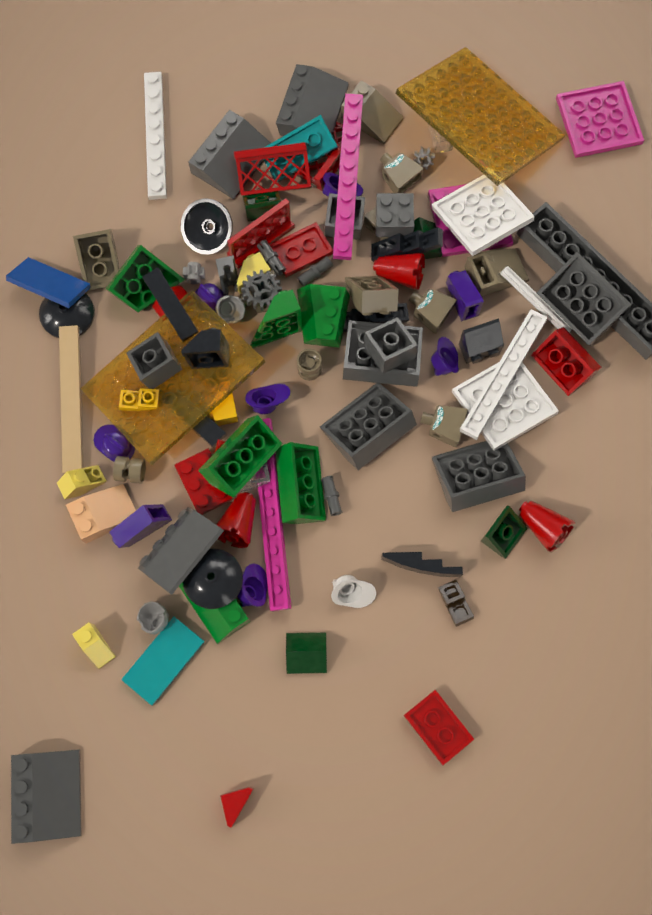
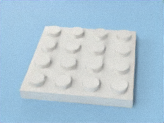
[431,170,534,256]
[452,362,559,451]

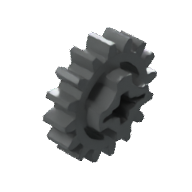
[241,270,282,311]

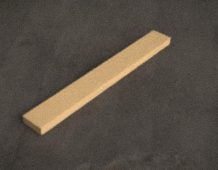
[59,325,83,474]

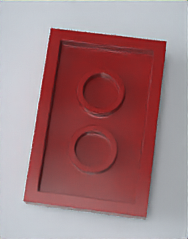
[270,222,333,277]
[174,448,234,515]
[403,690,475,766]

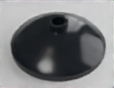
[181,198,233,254]
[39,293,95,338]
[182,549,243,609]

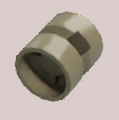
[297,349,322,381]
[113,456,146,484]

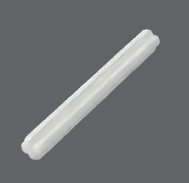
[501,266,572,333]

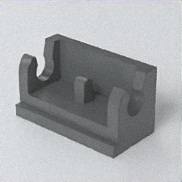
[215,255,238,296]

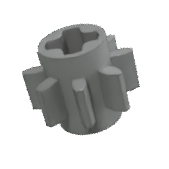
[413,146,435,170]
[183,262,205,284]

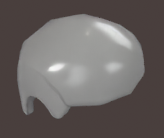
[215,295,246,324]
[137,601,169,635]

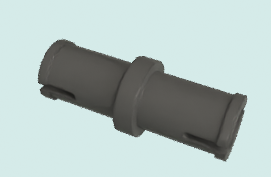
[257,240,286,276]
[297,256,333,287]
[321,476,343,516]

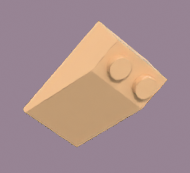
[66,484,136,544]

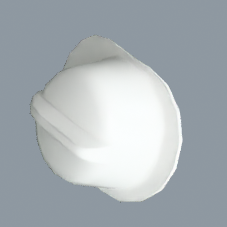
[331,575,376,608]

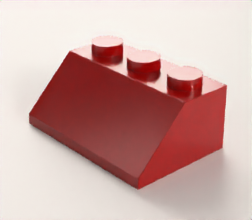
[531,327,602,396]

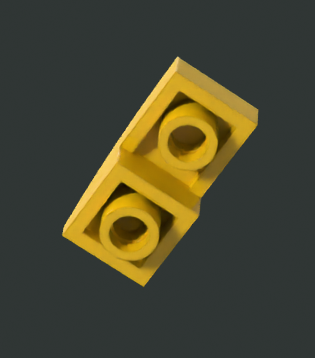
[119,388,159,411]

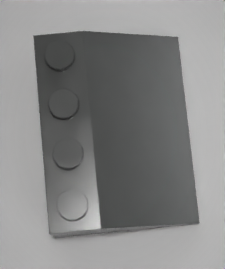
[276,64,349,136]
[188,110,271,199]
[537,252,632,346]
[343,320,423,387]
[320,383,417,470]
[432,441,526,512]
[138,507,224,595]
[11,749,81,844]

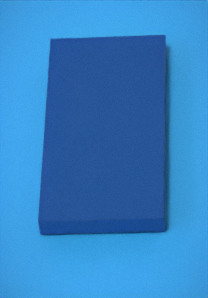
[6,257,90,308]

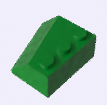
[105,245,185,312]
[297,284,350,348]
[249,289,302,350]

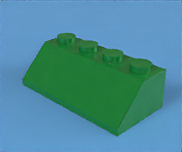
[198,415,283,497]
[275,442,326,524]
[179,573,250,644]

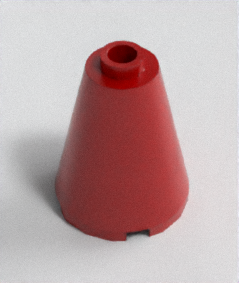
[373,253,425,290]
[216,492,256,548]
[519,501,575,553]

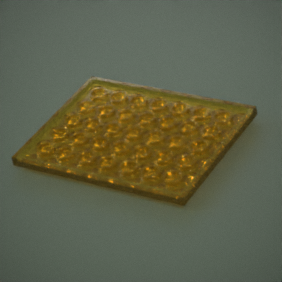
[395,47,565,186]
[80,290,265,465]

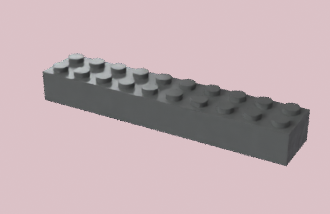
[516,202,652,360]

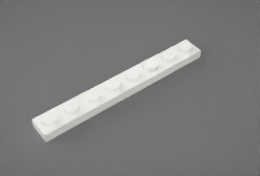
[144,72,167,200]
[460,309,548,440]

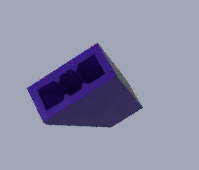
[446,270,484,322]
[110,504,172,548]

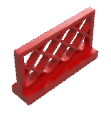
[293,122,343,191]
[234,142,312,196]
[227,198,295,269]

